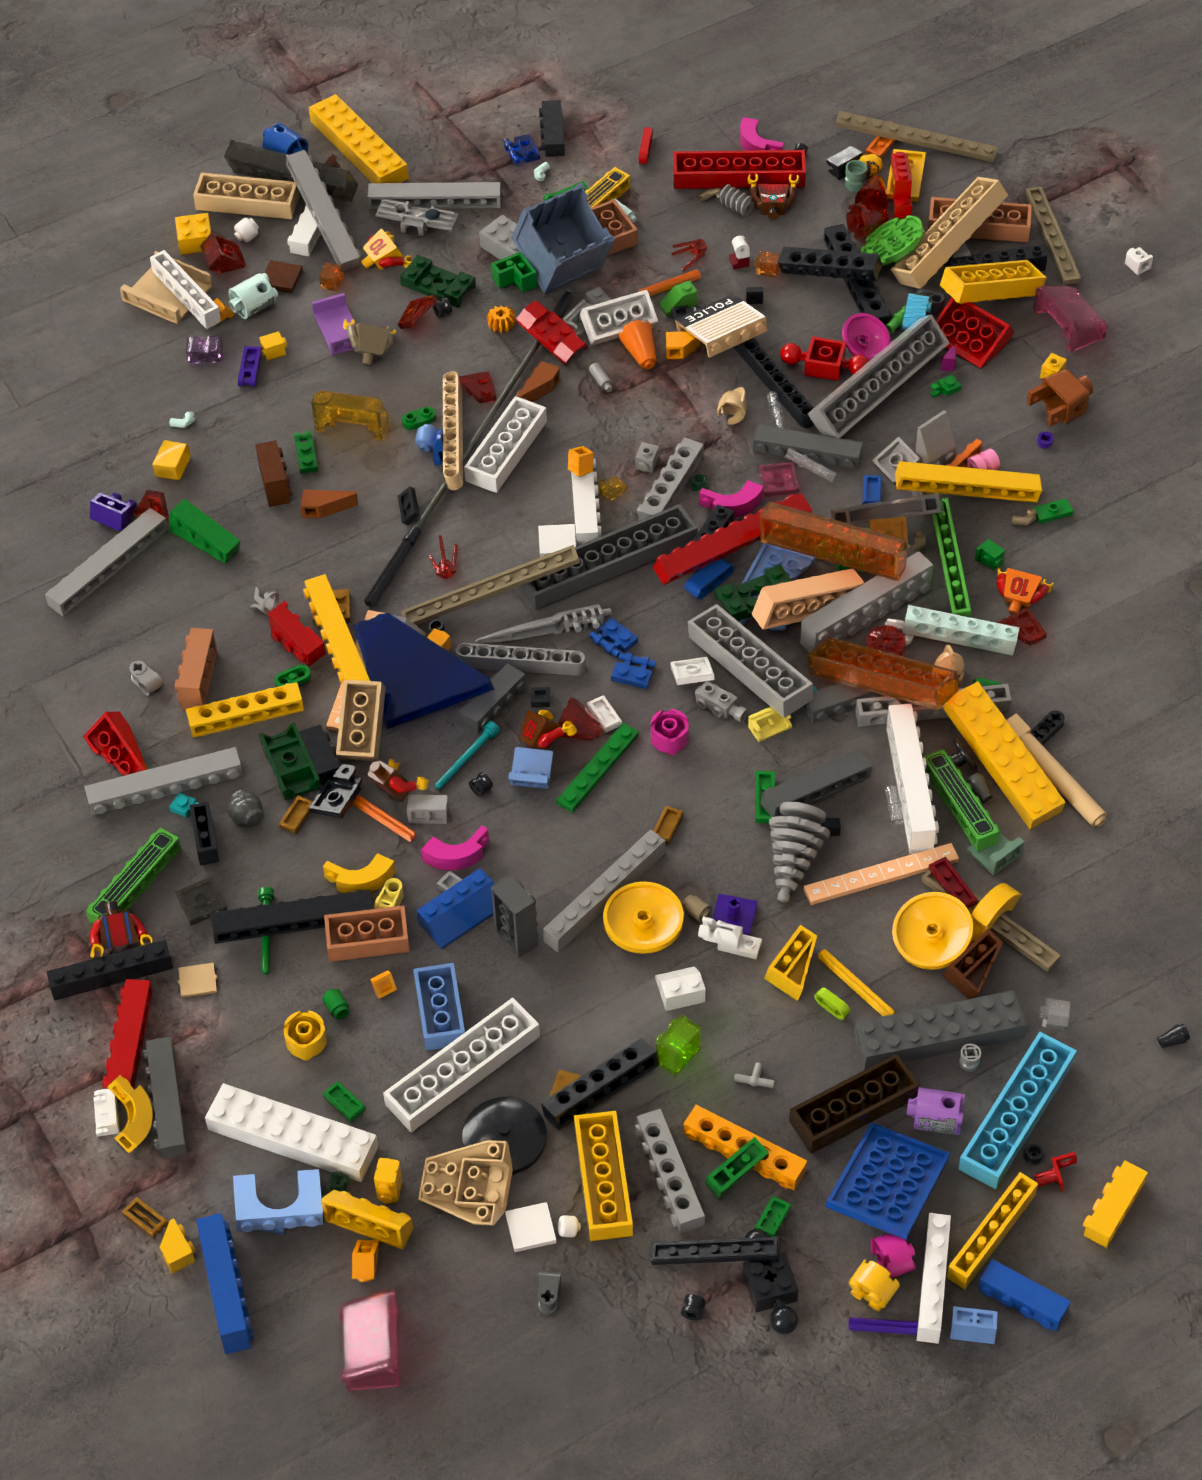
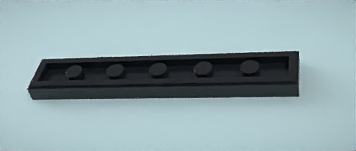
[650,1237,781,1265]

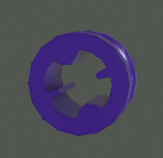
[1037,432,1053,449]

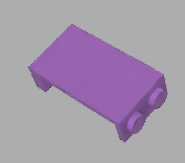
[312,293,355,355]

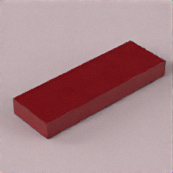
[928,857,978,909]

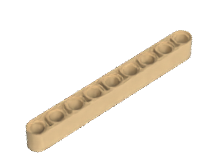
[443,371,463,490]

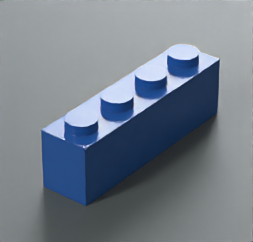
[978,1259,1071,1331]

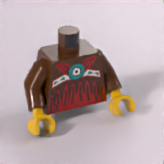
[748,174,799,219]

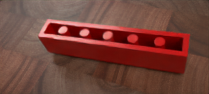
[102,979,153,1089]

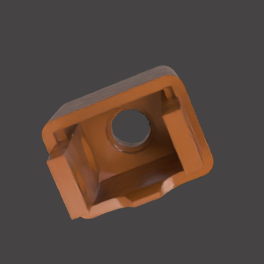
[1026,369,1093,427]

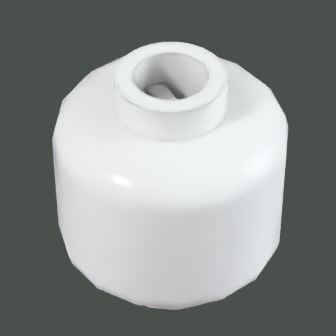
[234,218,259,243]

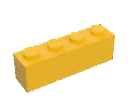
[1083,1160,1148,1248]

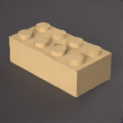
[336,680,386,761]

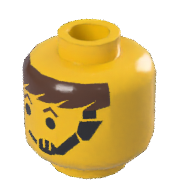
[859,154,882,177]

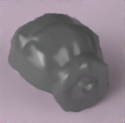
[228,789,264,826]

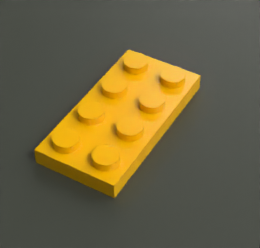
[885,149,926,202]

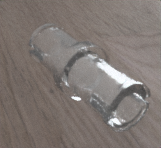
[885,785,904,825]

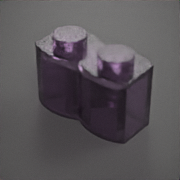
[186,336,223,364]

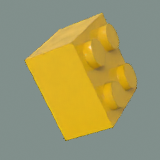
[175,213,214,255]

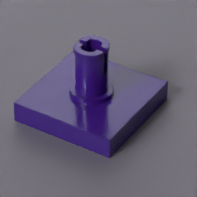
[712,894,758,936]

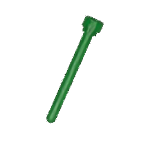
[258,887,274,974]

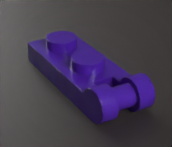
[238,346,262,387]

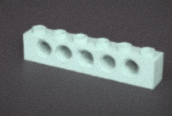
[902,605,1019,656]

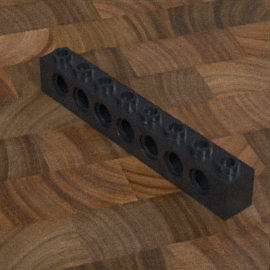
[824,224,891,325]

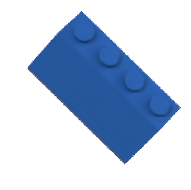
[416,868,495,949]

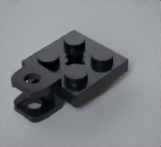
[309,764,362,818]

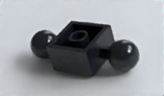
[743,1229,799,1334]

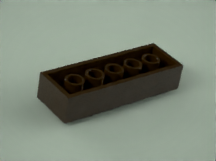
[789,1053,920,1154]

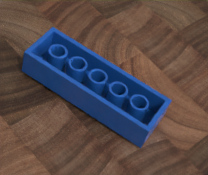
[196,1213,254,1354]

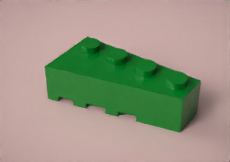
[169,498,240,563]

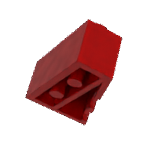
[268,600,326,666]

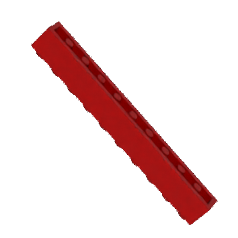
[653,493,813,585]

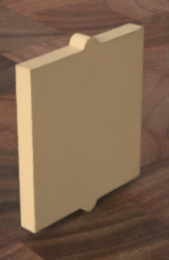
[178,963,218,998]

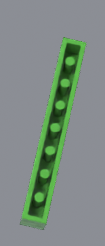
[931,498,972,618]

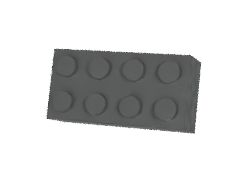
[491,875,538,958]

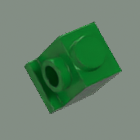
[975,539,1005,570]

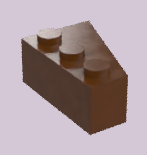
[944,929,1003,999]

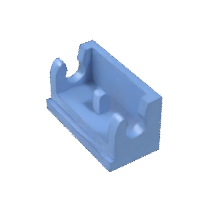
[950,1306,998,1344]

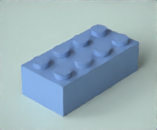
[413,963,465,1051]

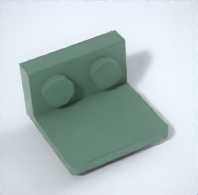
[967,833,1024,876]

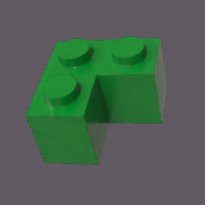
[491,252,537,293]

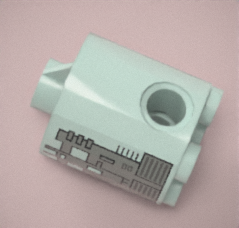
[228,273,278,319]

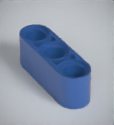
[684,558,735,600]

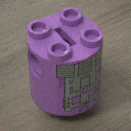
[907,1087,965,1135]

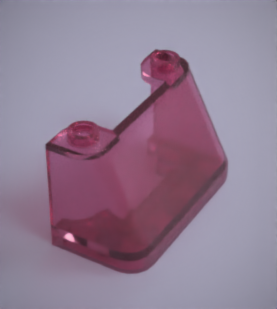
[1033,285,1108,352]
[340,1289,401,1390]

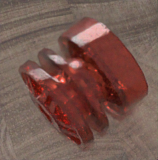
[865,625,906,676]

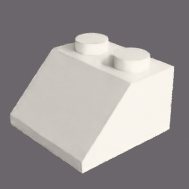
[655,967,706,1011]

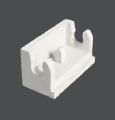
[94,1089,120,1137]

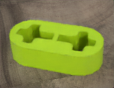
[814,988,851,1020]

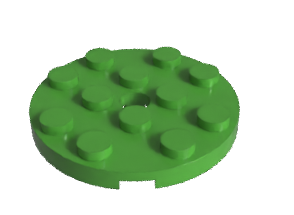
[861,215,925,265]

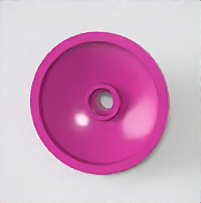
[842,313,891,361]

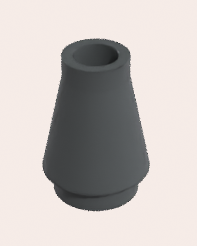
[967,773,993,802]

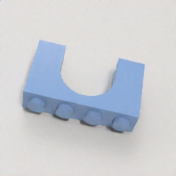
[233,1169,323,1232]

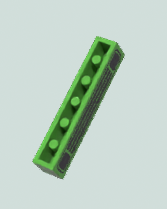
[923,749,1000,852]
[86,828,181,924]

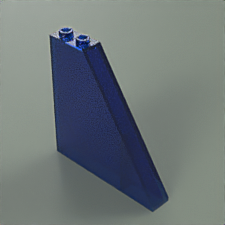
[353,613,495,729]

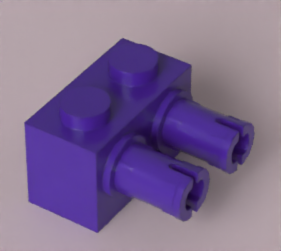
[90,492,137,531]

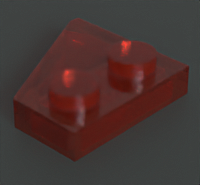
[397,295,438,329]
[459,371,496,404]
[134,490,169,522]

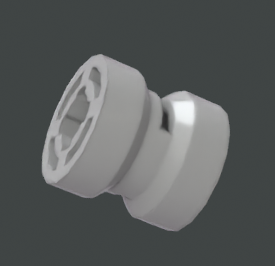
[959,1043,981,1072]

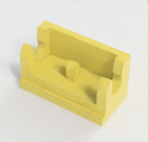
[748,707,792,742]

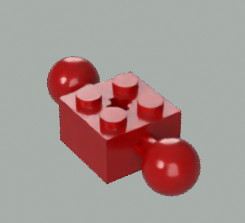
[780,336,869,381]

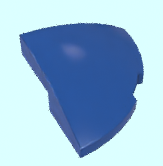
[433,428,443,465]

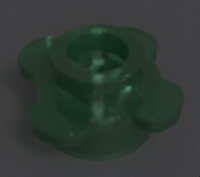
[689,474,709,491]
[325,1172,350,1192]

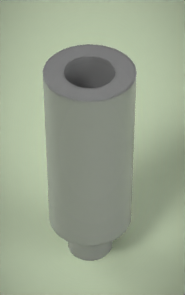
[589,362,613,392]

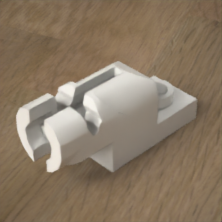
[698,917,762,960]

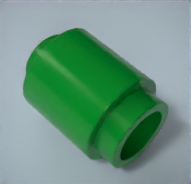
[322,989,350,1020]

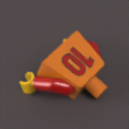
[996,568,1054,615]

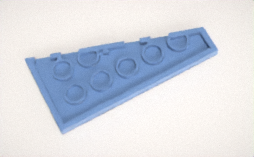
[739,540,816,625]

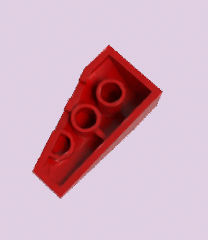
[83,711,148,776]

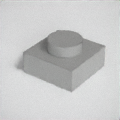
[436,870,462,892]

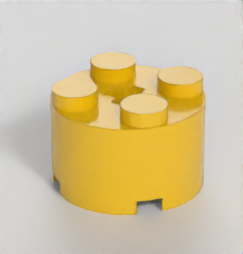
[284,1011,327,1061]
[849,1260,900,1312]

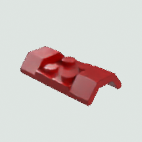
[516,300,588,365]

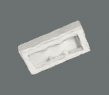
[587,695,622,733]

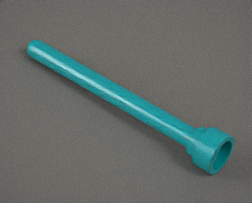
[435,721,500,790]

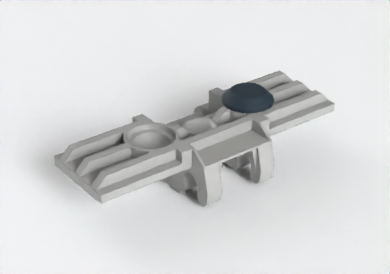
[375,199,459,237]

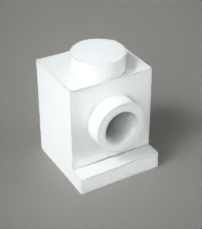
[1125,247,1153,275]

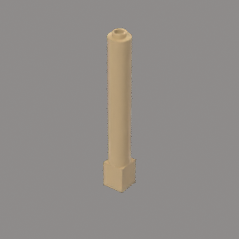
[1007,713,1107,827]

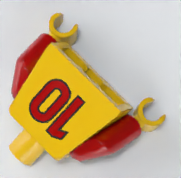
[361,229,412,270]

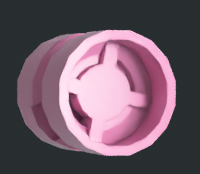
[966,449,1000,470]

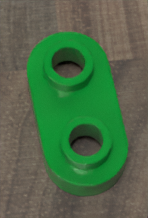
[402,407,436,430]
[274,665,311,687]

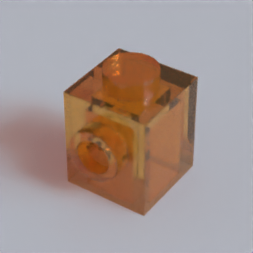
[754,250,780,278]
[319,262,344,291]

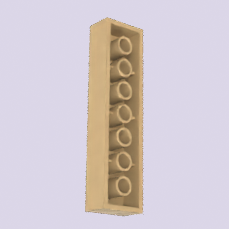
[890,177,1008,289]

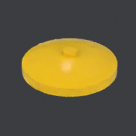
[603,882,684,954]
[892,892,974,970]

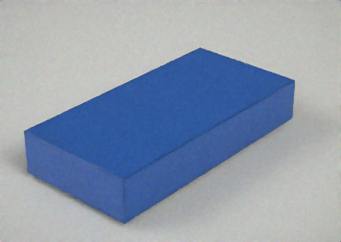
[862,475,882,504]

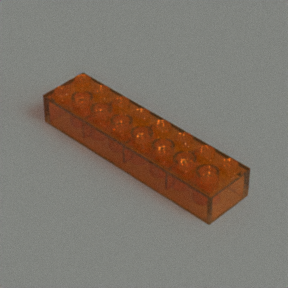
[760,501,907,581]
[807,637,959,710]

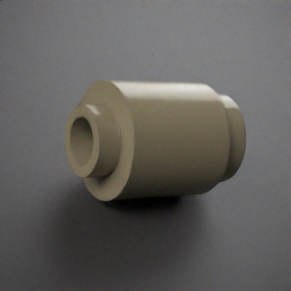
[682,895,712,923]

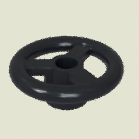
[950,738,978,770]

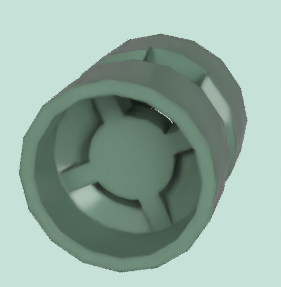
[845,160,867,192]

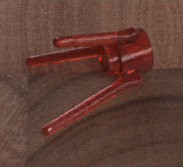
[671,238,707,271]
[428,535,458,579]

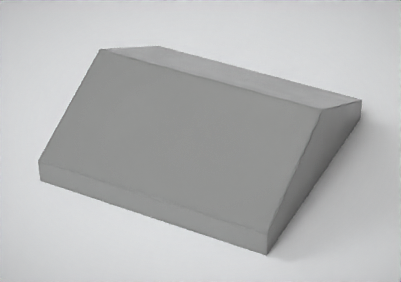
[872,437,921,484]

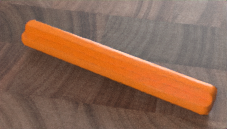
[638,269,701,296]
[353,795,416,842]

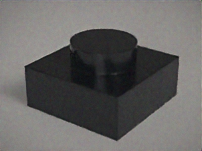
[746,287,764,304]
[531,687,550,707]

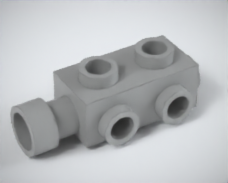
[695,681,749,723]

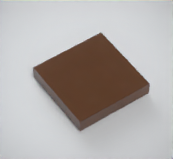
[264,260,303,293]

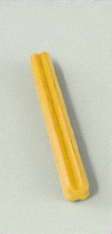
[818,949,895,1016]

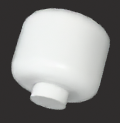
[558,1215,581,1237]

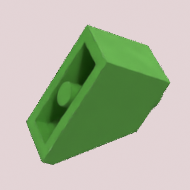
[659,280,697,316]

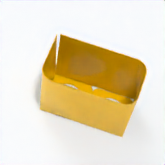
[152,440,190,480]

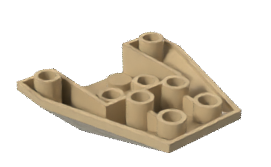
[418,1140,513,1226]

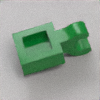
[930,375,962,397]

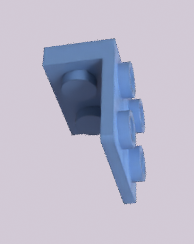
[508,747,553,789]

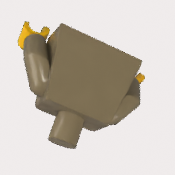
[343,319,396,365]

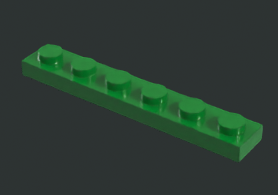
[556,723,639,813]

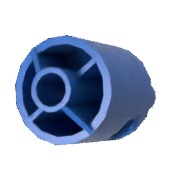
[262,122,309,165]

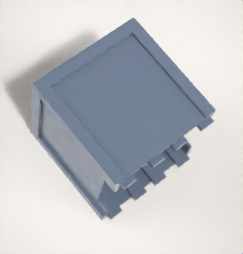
[511,183,615,294]

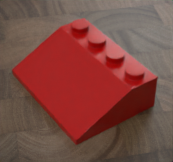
[936,297,1014,369]

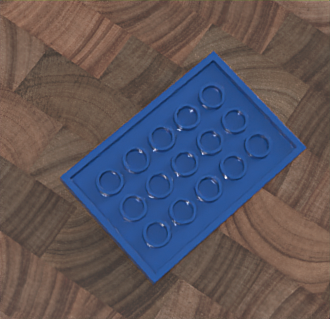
[825,1122,950,1240]

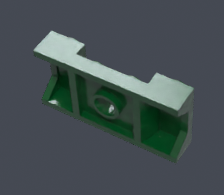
[400,255,476,308]
[714,564,792,622]
[258,722,321,800]

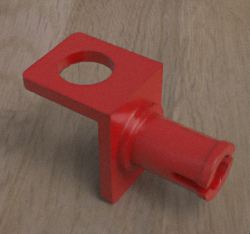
[1034,1152,1077,1192]

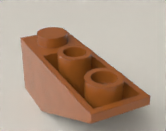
[517,361,560,402]
[301,490,358,518]

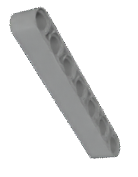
[456,643,585,676]

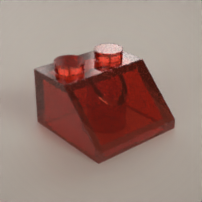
[200,232,246,274]

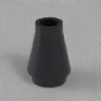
[1157,1024,1190,1049]

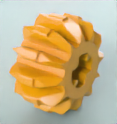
[487,304,516,333]

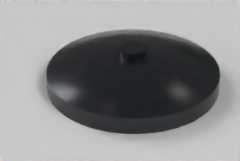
[462,1097,547,1175]

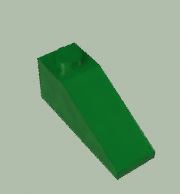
[705,1137,769,1199]

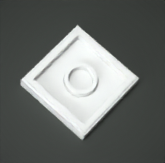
[538,524,576,557]
[670,657,715,685]
[505,1202,556,1253]

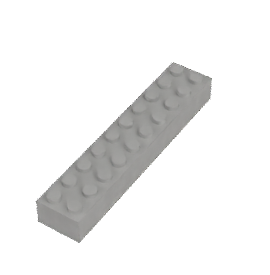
[808,314,949,438]

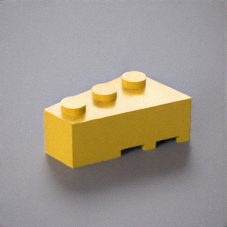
[764,925,817,1001]

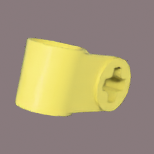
[373,878,404,909]

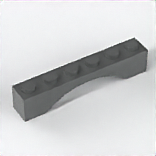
[830,492,944,528]

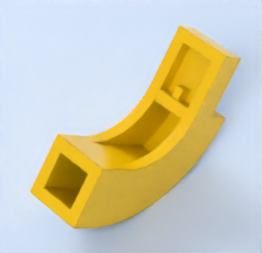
[323,853,396,893]
[971,883,1022,941]
[107,1075,153,1153]

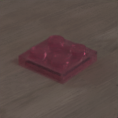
[758,462,800,497]

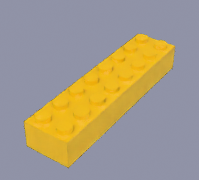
[309,94,409,183]
[943,681,1066,830]

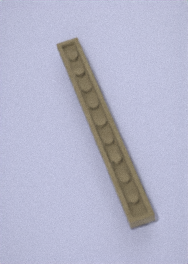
[835,111,998,163]
[401,545,580,626]

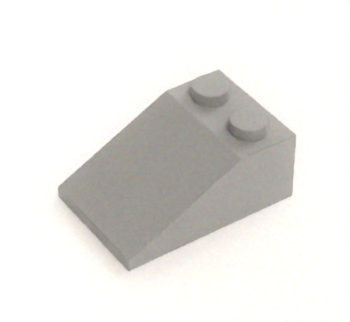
[915,410,956,465]

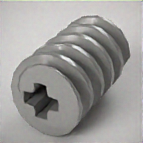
[718,184,755,217]

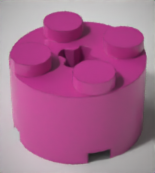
[650,709,689,755]
[870,1233,916,1279]

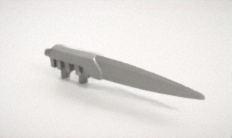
[475,604,611,643]

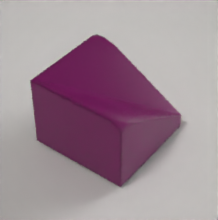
[941,346,956,371]

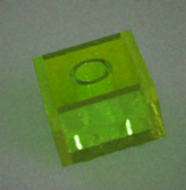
[655,1014,701,1077]

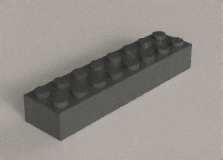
[854,990,1026,1070]

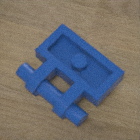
[589,617,638,657]
[611,652,656,689]

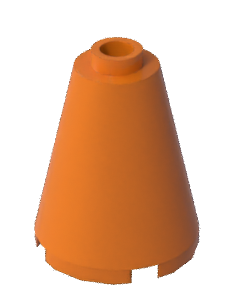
[618,320,657,369]

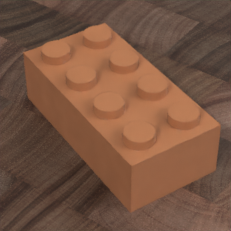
[175,628,218,710]
[324,905,410,962]

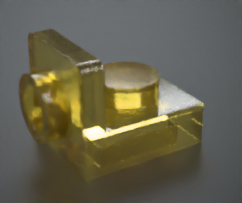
[599,475,627,501]

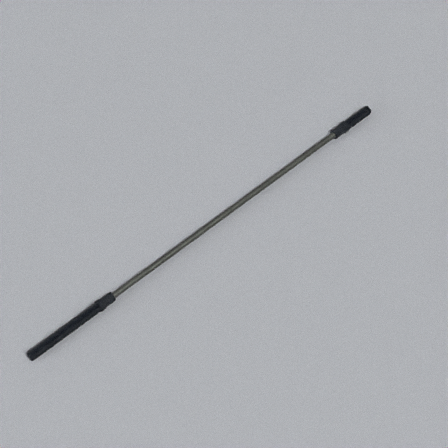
[364,291,574,607]

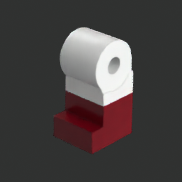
[729,236,750,270]

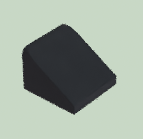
[820,818,841,836]

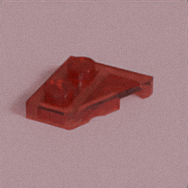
[997,607,1047,646]

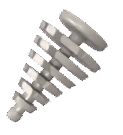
[769,802,830,903]

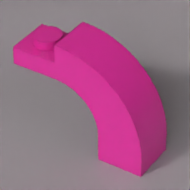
[740,117,784,151]
[699,480,764,518]
[421,825,490,871]

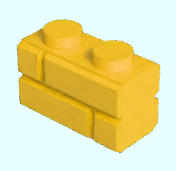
[374,1158,403,1204]

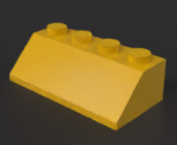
[321,1190,414,1250]

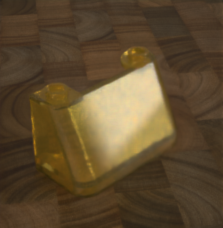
[311,390,390,441]

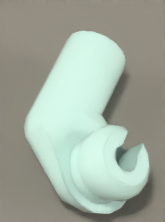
[534,162,550,181]
[169,412,195,428]

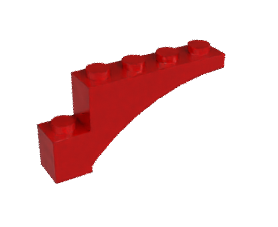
[891,152,912,220]

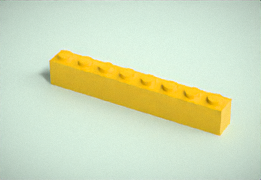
[895,461,1042,503]
[303,574,370,683]

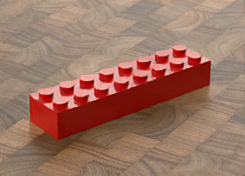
[673,150,806,189]

